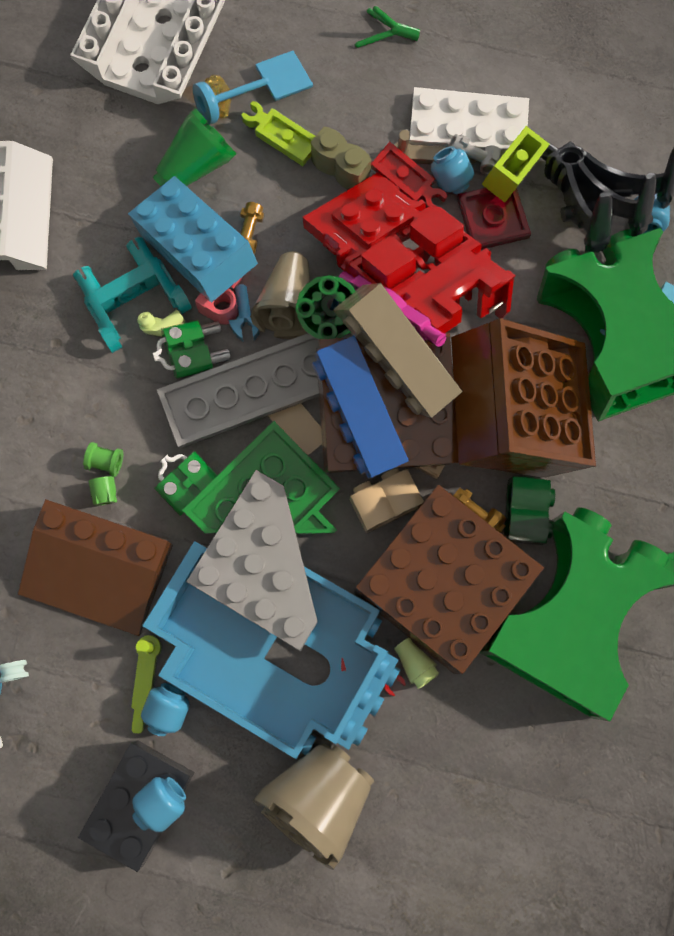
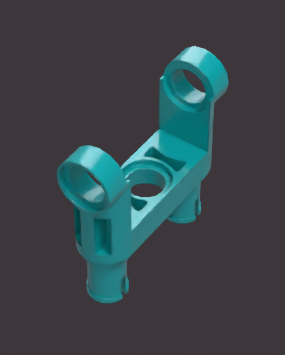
[73,237,192,354]

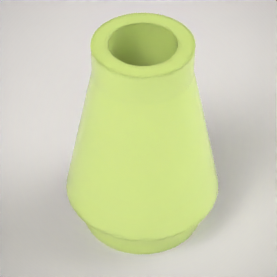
[394,638,439,689]

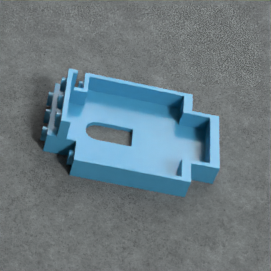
[143,541,401,759]

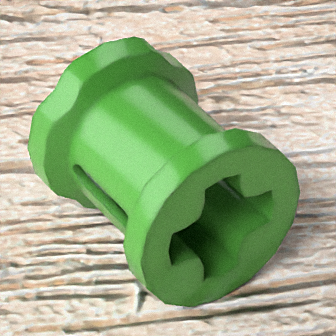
[83,442,124,477]

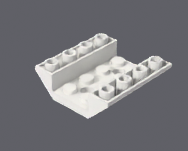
[70,0,225,104]
[0,141,53,270]

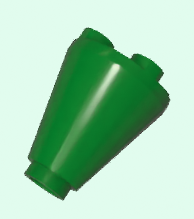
[153,108,236,186]
[295,275,355,339]

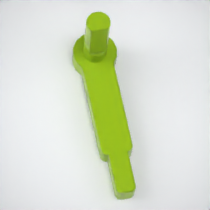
[131,635,162,734]

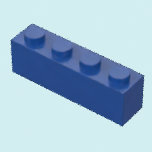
[312,336,409,478]

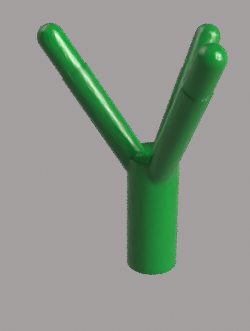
[355,6,420,48]

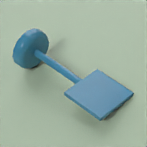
[192,51,313,125]

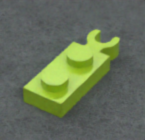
[241,101,315,166]

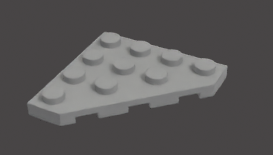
[187,470,318,651]

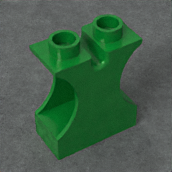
[537,228,674,422]
[479,507,674,722]

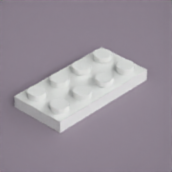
[409,87,529,155]

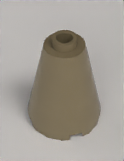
[250,251,310,339]

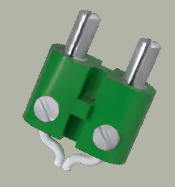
[153,320,230,379]
[154,451,218,516]

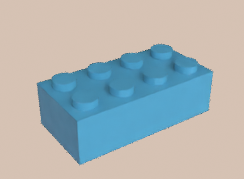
[128,176,258,303]

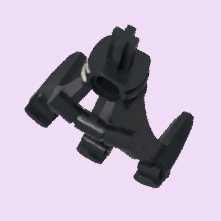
[540,139,674,253]

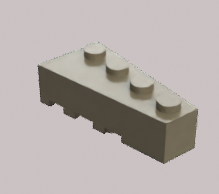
[333,283,462,418]

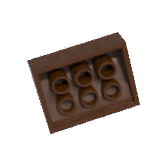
[18,499,173,636]

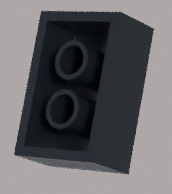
[78,740,195,872]

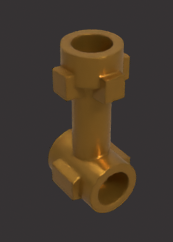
[240,202,264,255]
[453,487,507,532]

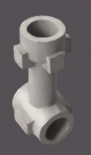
[448,134,501,175]

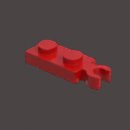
[371,141,448,208]

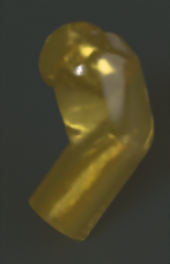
[204,74,232,118]

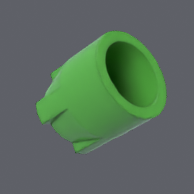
[89,476,117,506]

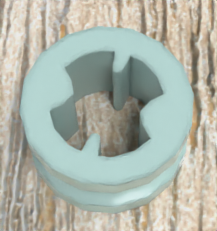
[0,660,29,683]

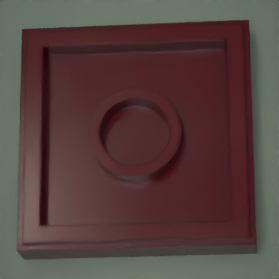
[457,188,531,250]

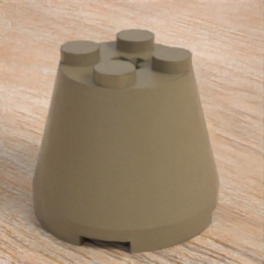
[253,743,374,870]

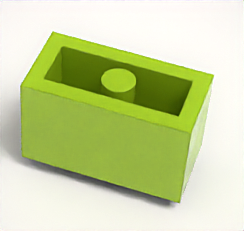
[482,126,550,202]

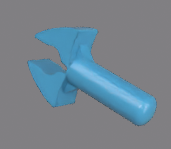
[229,284,260,342]

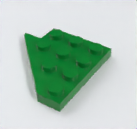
[182,421,340,533]

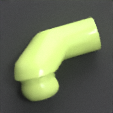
[137,310,185,337]

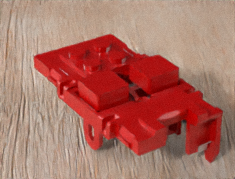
[303,172,516,334]

